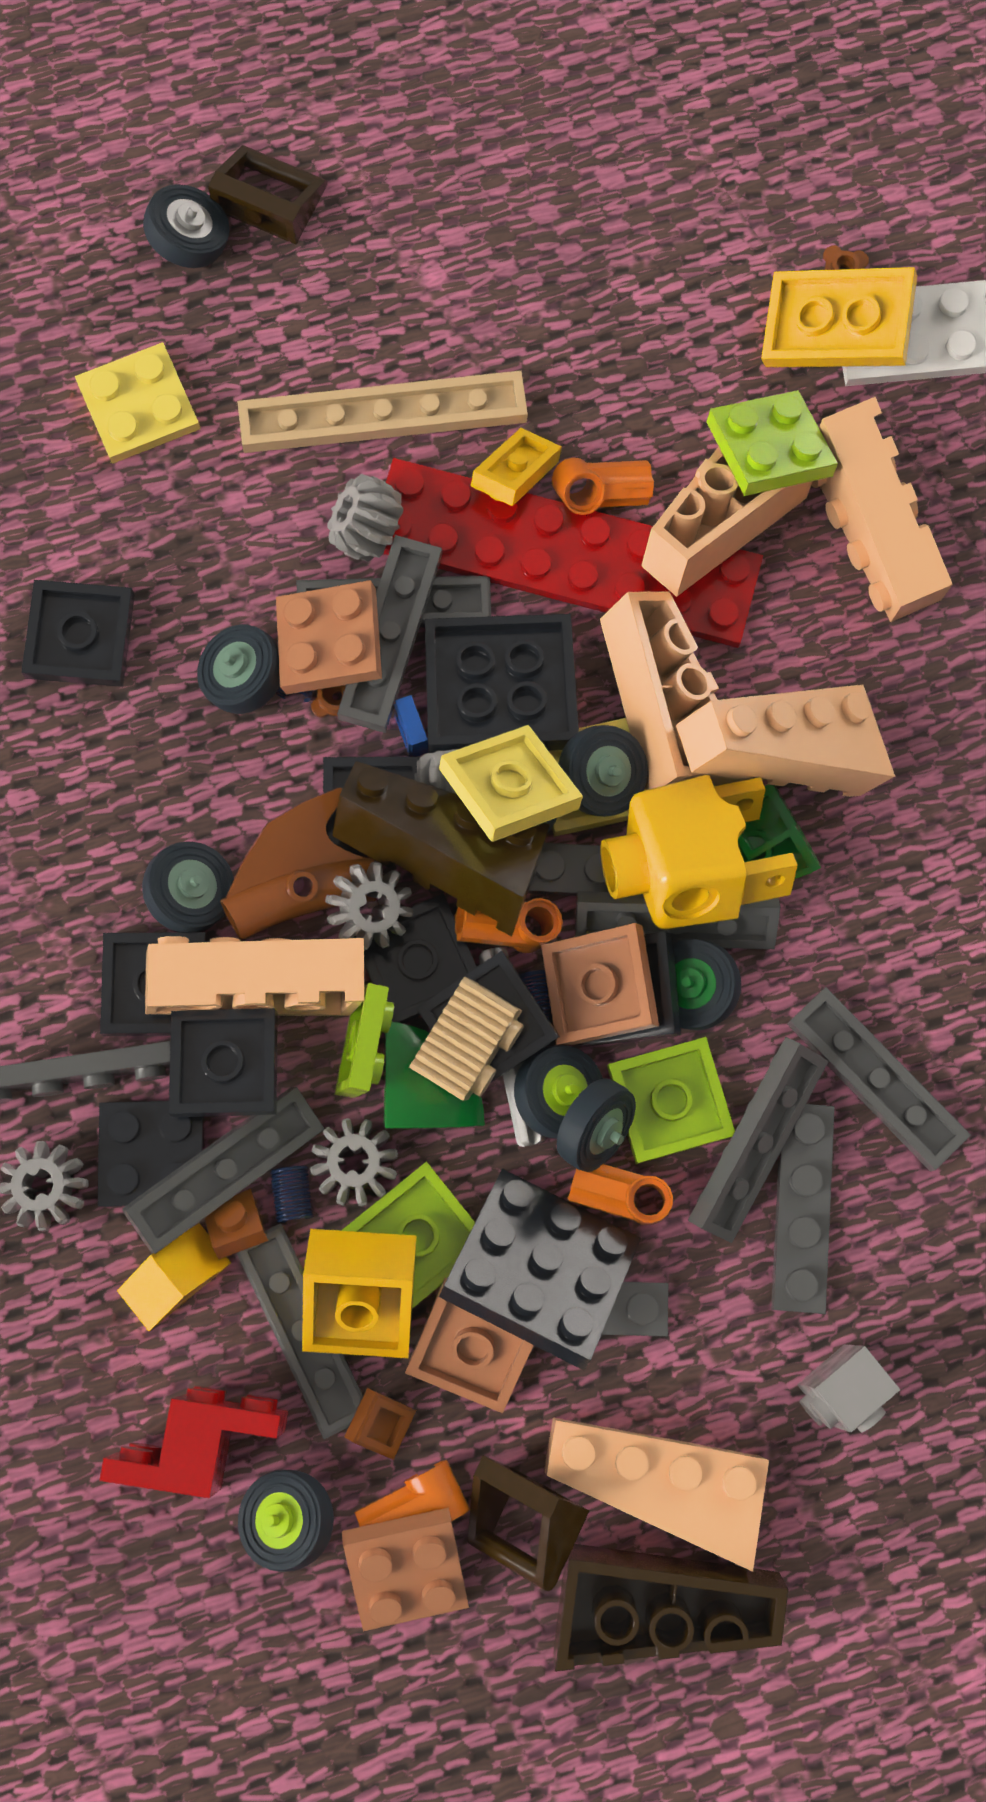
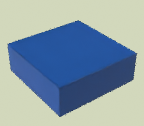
[393,695,429,757]

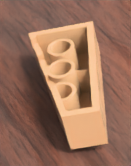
[812,397,953,622]
[641,446,813,597]
[600,591,753,790]
[676,685,895,797]
[145,936,364,1016]
[544,1417,769,1572]

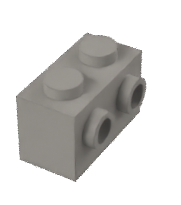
[797,1344,900,1433]

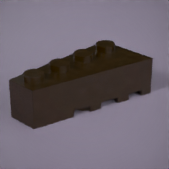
[333,761,550,937]
[553,1544,789,1672]

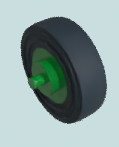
[673,938,741,1030]

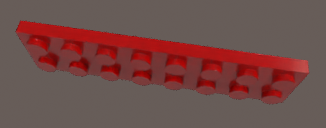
[383,458,763,648]

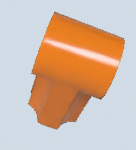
[551,457,654,515]
[454,898,563,953]
[567,1164,673,1225]
[354,1459,470,1527]

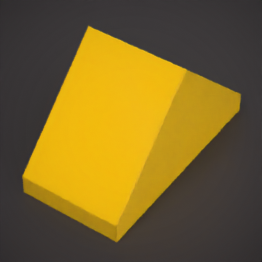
[117,1223,231,1332]

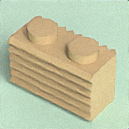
[409,977,524,1101]

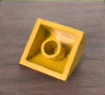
[302,1229,417,1358]

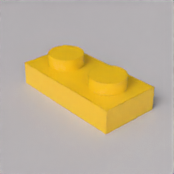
[471,428,562,506]

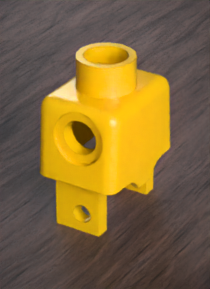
[600,774,797,929]

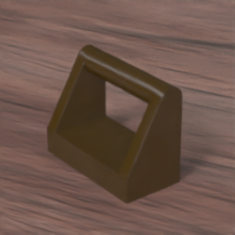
[208,145,328,244]
[467,1455,590,1591]

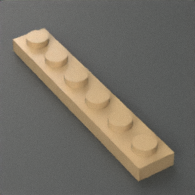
[237,371,528,453]

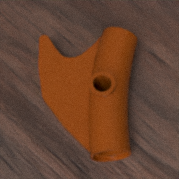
[220,788,377,941]

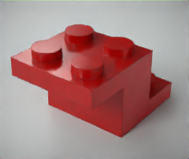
[99,1386,289,1498]

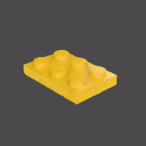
[761,267,918,367]

